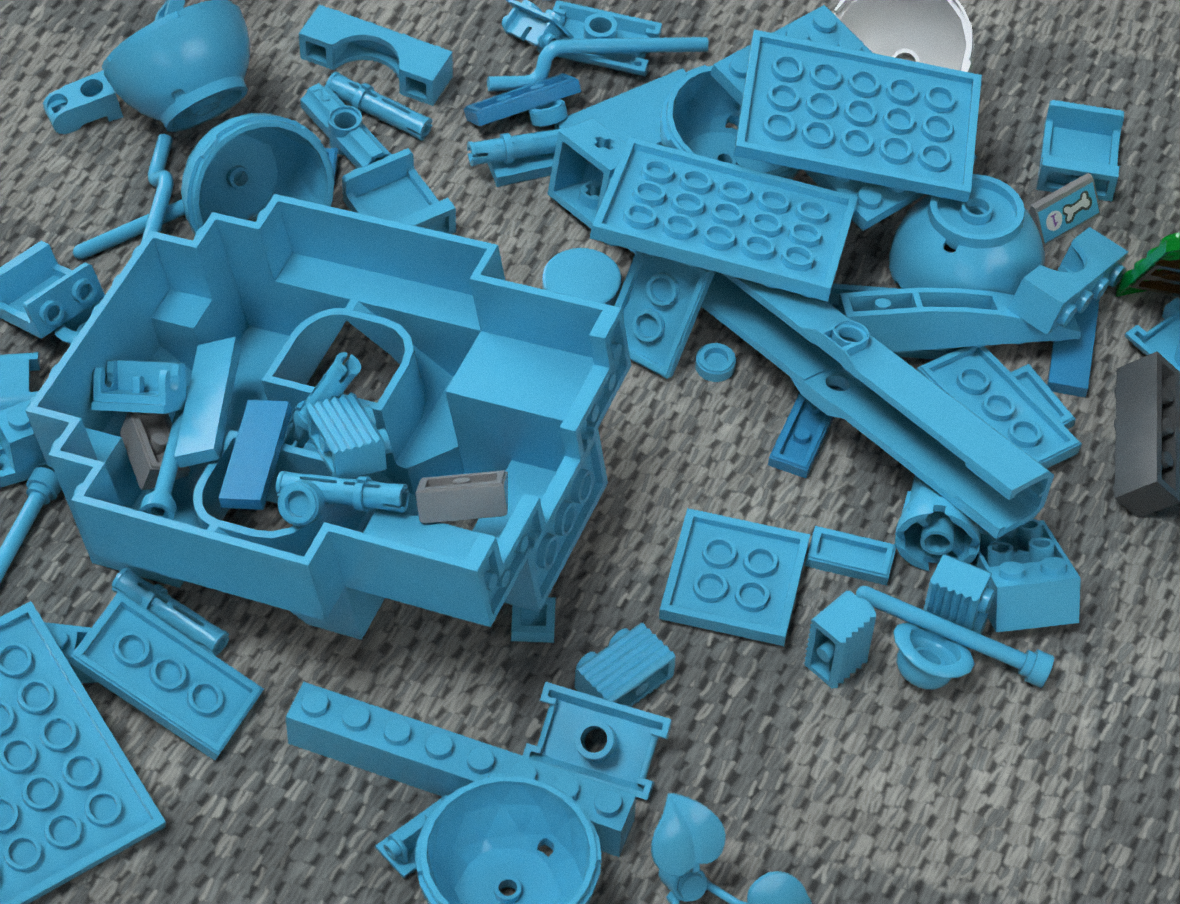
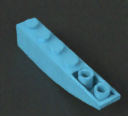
[838,287,1081,353]

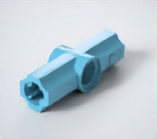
[300,83,391,168]

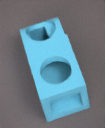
[43,70,123,134]

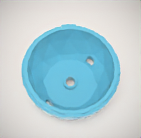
[101,0,250,132]
[660,65,800,179]
[181,113,334,235]
[889,174,1045,295]
[415,773,601,904]

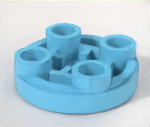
[542,248,621,306]

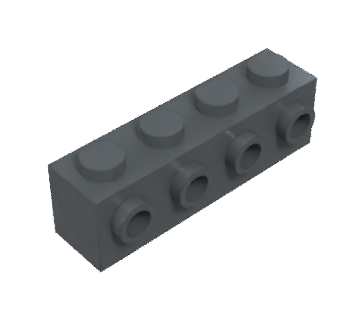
[1113,351,1180,518]

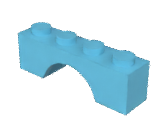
[299,5,453,106]
[1007,227,1128,335]

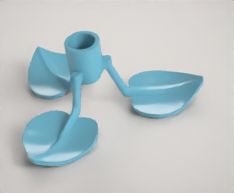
[651,793,812,904]

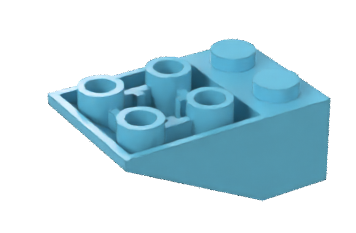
[971,519,1081,633]

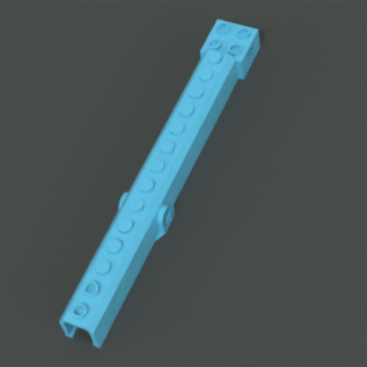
[548,118,1054,539]

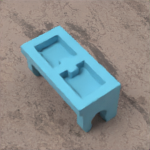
[91,360,186,414]

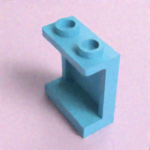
[1036,100,1125,202]
[342,148,456,234]
[0,241,105,339]

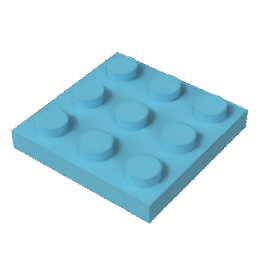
[659,508,810,646]

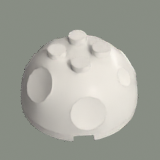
[834,0,974,72]

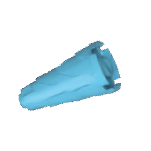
[895,475,981,572]

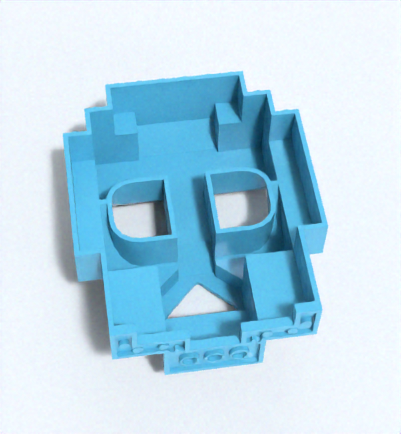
[25,194,631,640]

